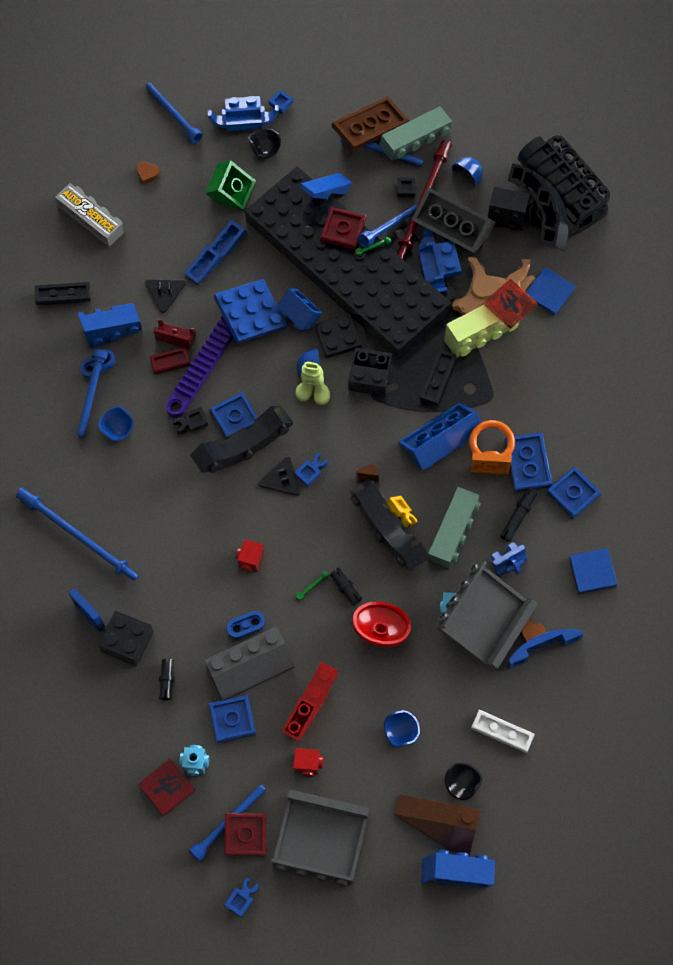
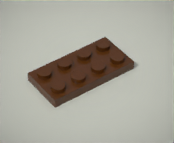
[331,96,409,151]

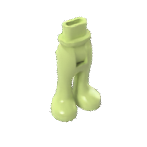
[295,362,330,405]

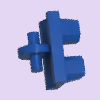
[491,542,528,577]

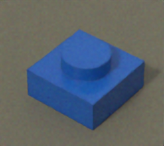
[269,90,294,114]

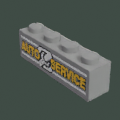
[55,183,124,247]

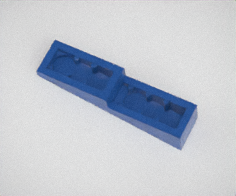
[299,173,353,199]
[184,219,248,285]

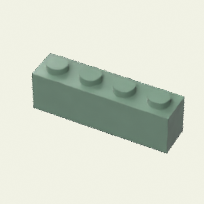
[380,106,452,161]
[428,487,481,568]

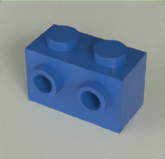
[276,289,322,330]

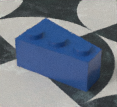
[78,303,142,348]
[421,850,495,888]

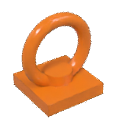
[469,420,515,475]

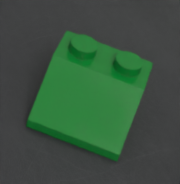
[205,160,256,211]

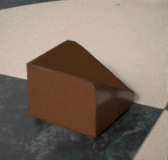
[356,463,379,484]

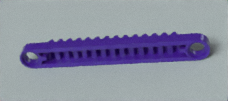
[166,315,233,418]

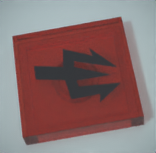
[484,279,537,329]

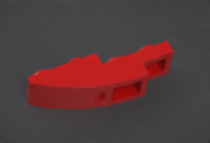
[281,661,340,741]

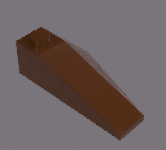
[395,795,480,855]

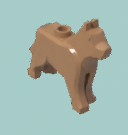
[452,257,535,316]

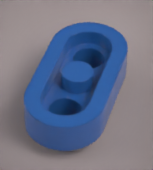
[80,349,116,379]
[227,611,265,639]

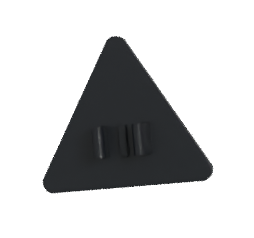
[145,279,186,313]
[259,457,300,496]

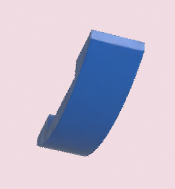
[508,629,583,669]

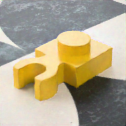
[386,496,417,528]

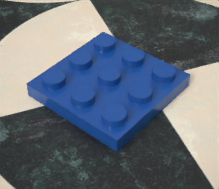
[213,279,287,344]

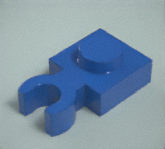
[294,453,328,487]
[224,878,259,918]

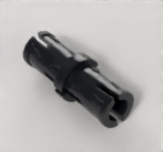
[330,568,363,606]
[159,659,175,701]

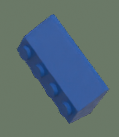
[398,402,485,470]

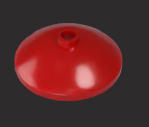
[352,602,411,647]

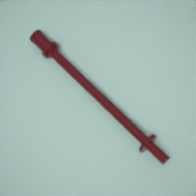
[398,140,452,260]

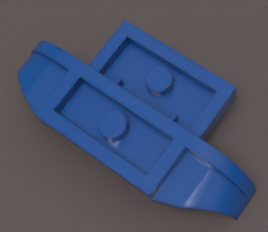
[208,96,279,131]
[418,229,462,293]

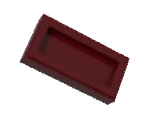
[150,346,190,375]

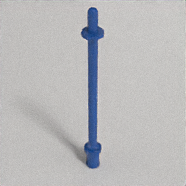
[16,487,138,580]

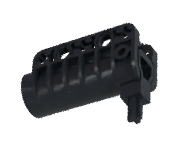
[517,135,610,237]

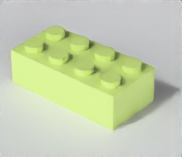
[444,293,523,357]

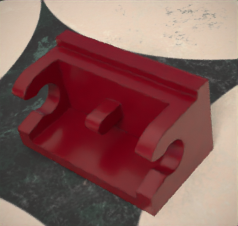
[153,319,196,349]

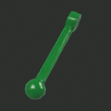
[355,237,391,256]
[296,571,329,600]

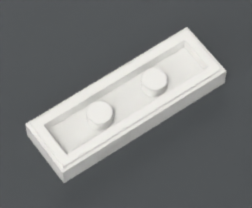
[471,710,535,754]

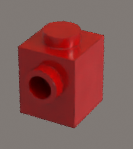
[236,539,264,572]
[293,748,323,777]

